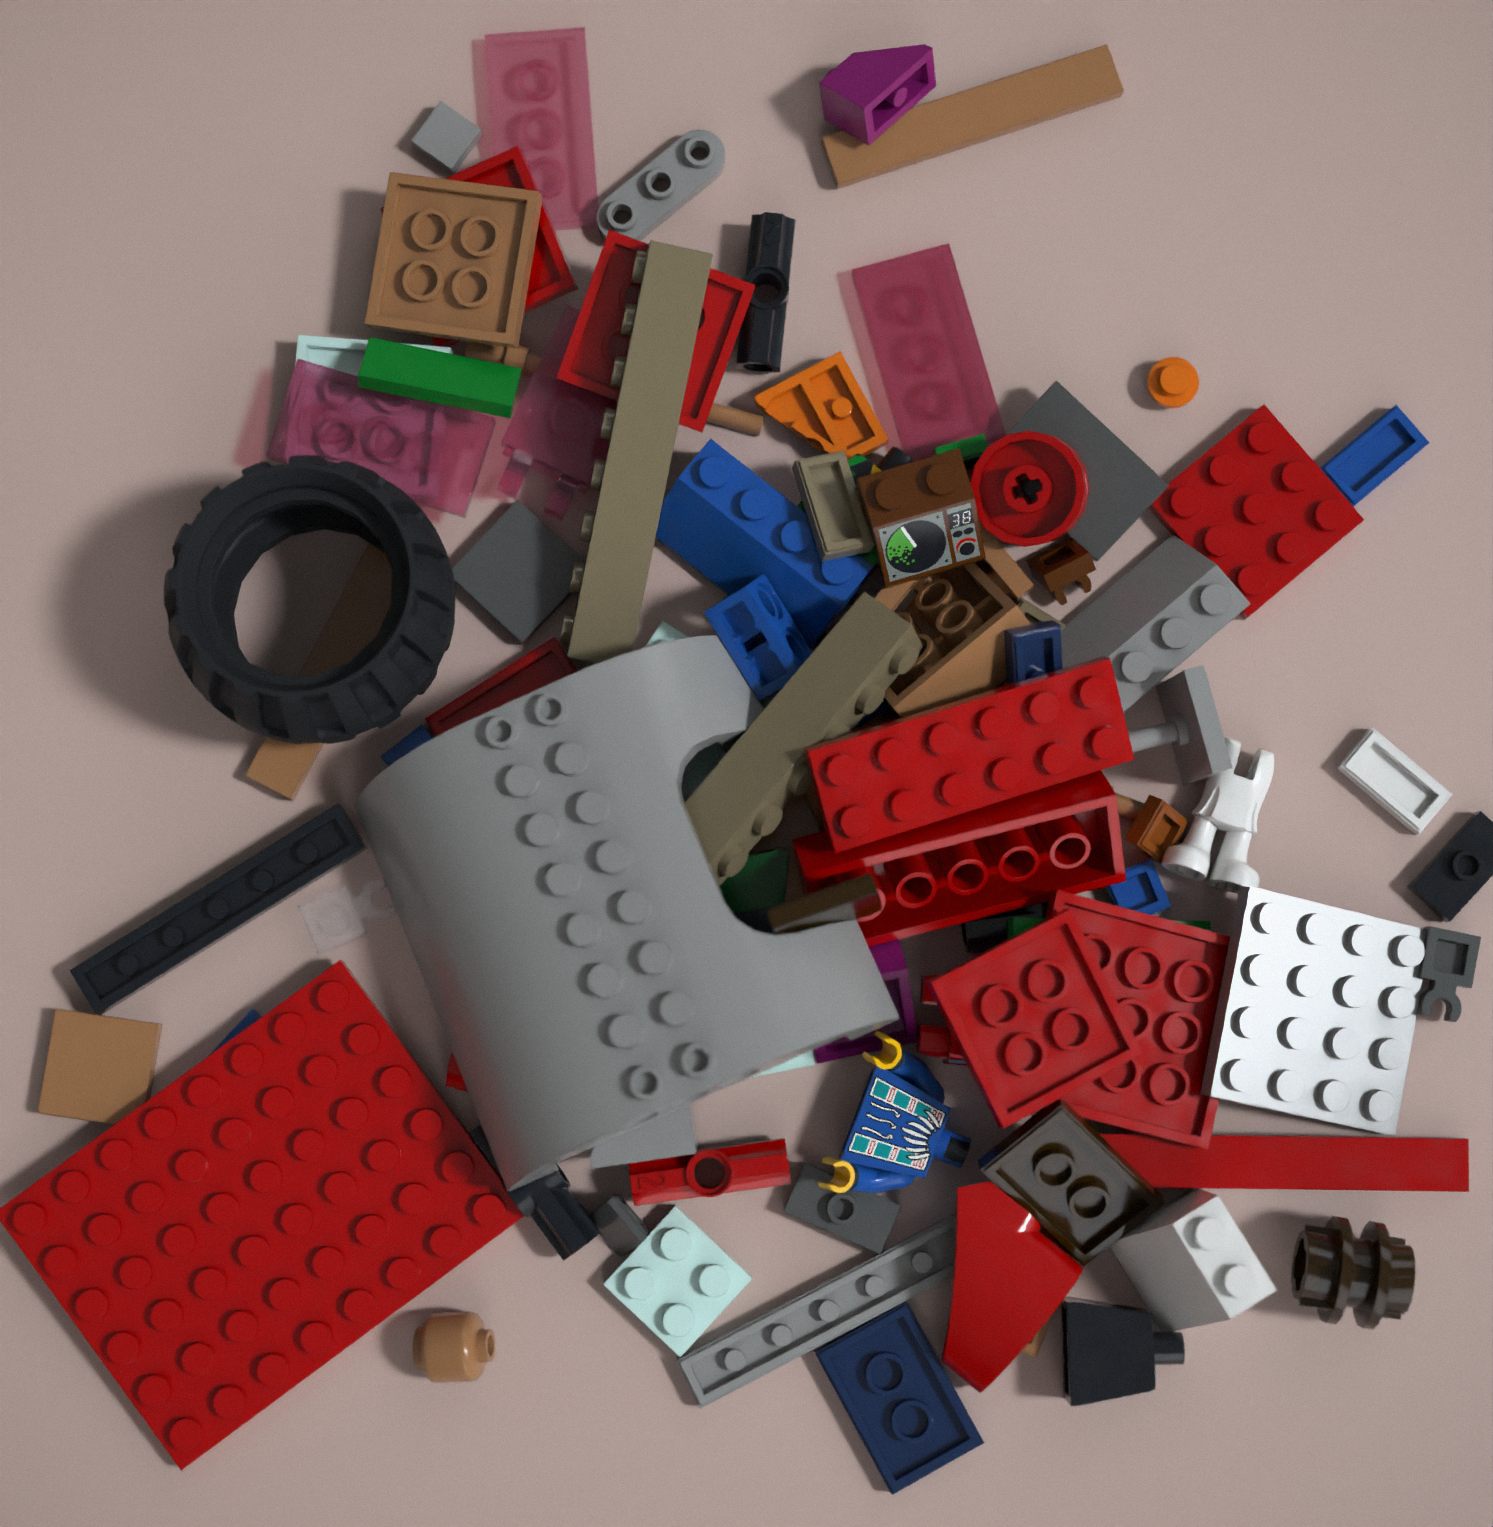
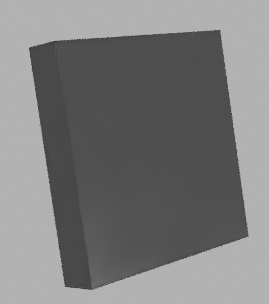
[452,499,585,645]

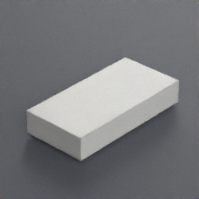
[1336,728,1453,835]

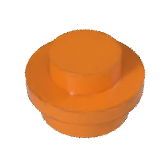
[1147,357,1199,409]

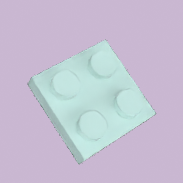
[603,1205,752,1357]

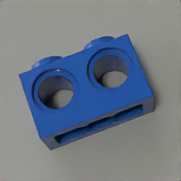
[704,574,813,701]

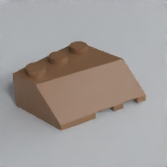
[884,563,1031,718]

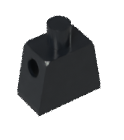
[1061,1296,1185,1406]

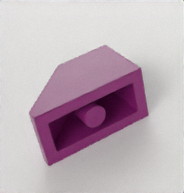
[819,44,936,146]

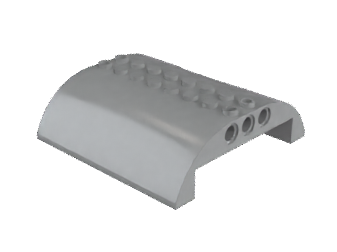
[355,635,900,1191]

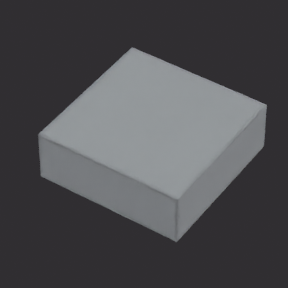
[411,101,483,175]

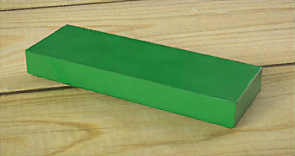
[358,337,522,419]

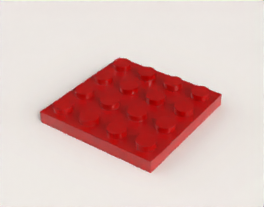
[1045,890,1230,1150]

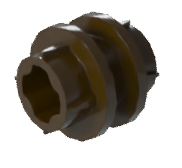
[1291,1216,1415,1329]

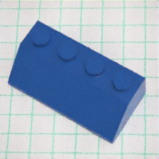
[655,438,873,649]

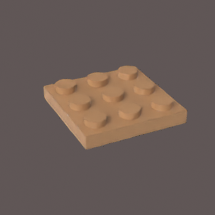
[365,172,543,349]

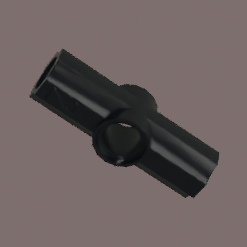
[736,212,796,374]
[470,1124,601,1261]

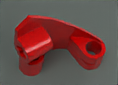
[941,1181,1084,1393]

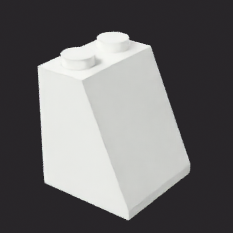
[1109,1188,1277,1332]

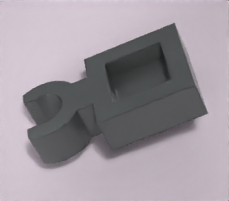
[1417,926,1481,1022]

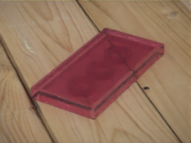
[485,27,599,231]
[851,243,1006,461]
[266,359,496,518]

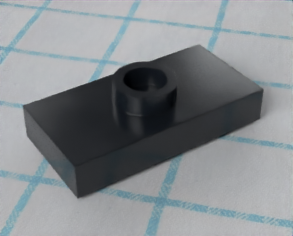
[1407,811,1493,922]

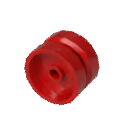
[970,431,1090,547]

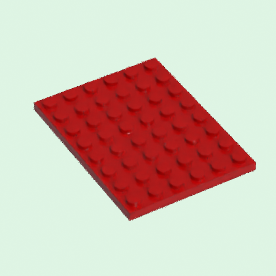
[0,960,525,1471]

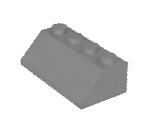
[1061,534,1251,713]

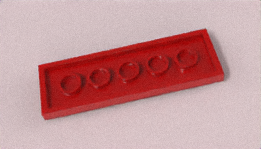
[803,656,1135,853]

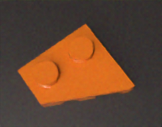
[754,351,889,460]

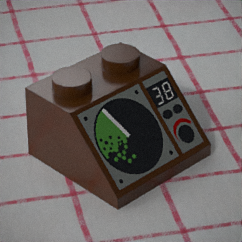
[856,448,986,589]

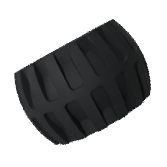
[164,455,455,744]

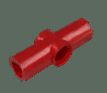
[628,1138,791,1206]

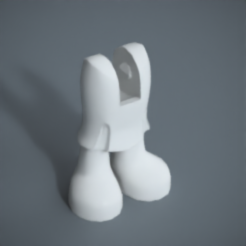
[1161,737,1274,894]

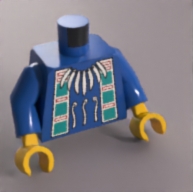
[818,1031,971,1194]

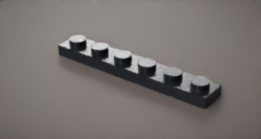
[69,803,368,1015]

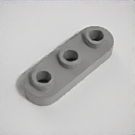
[597,129,725,241]

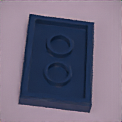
[814,1301,984,1495]

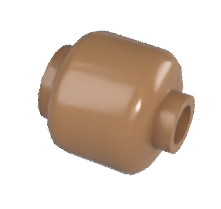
[413,1312,495,1383]

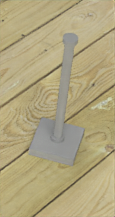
[1128,665,1233,785]

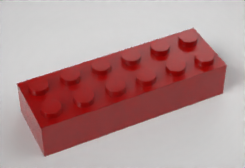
[792,770,1126,947]

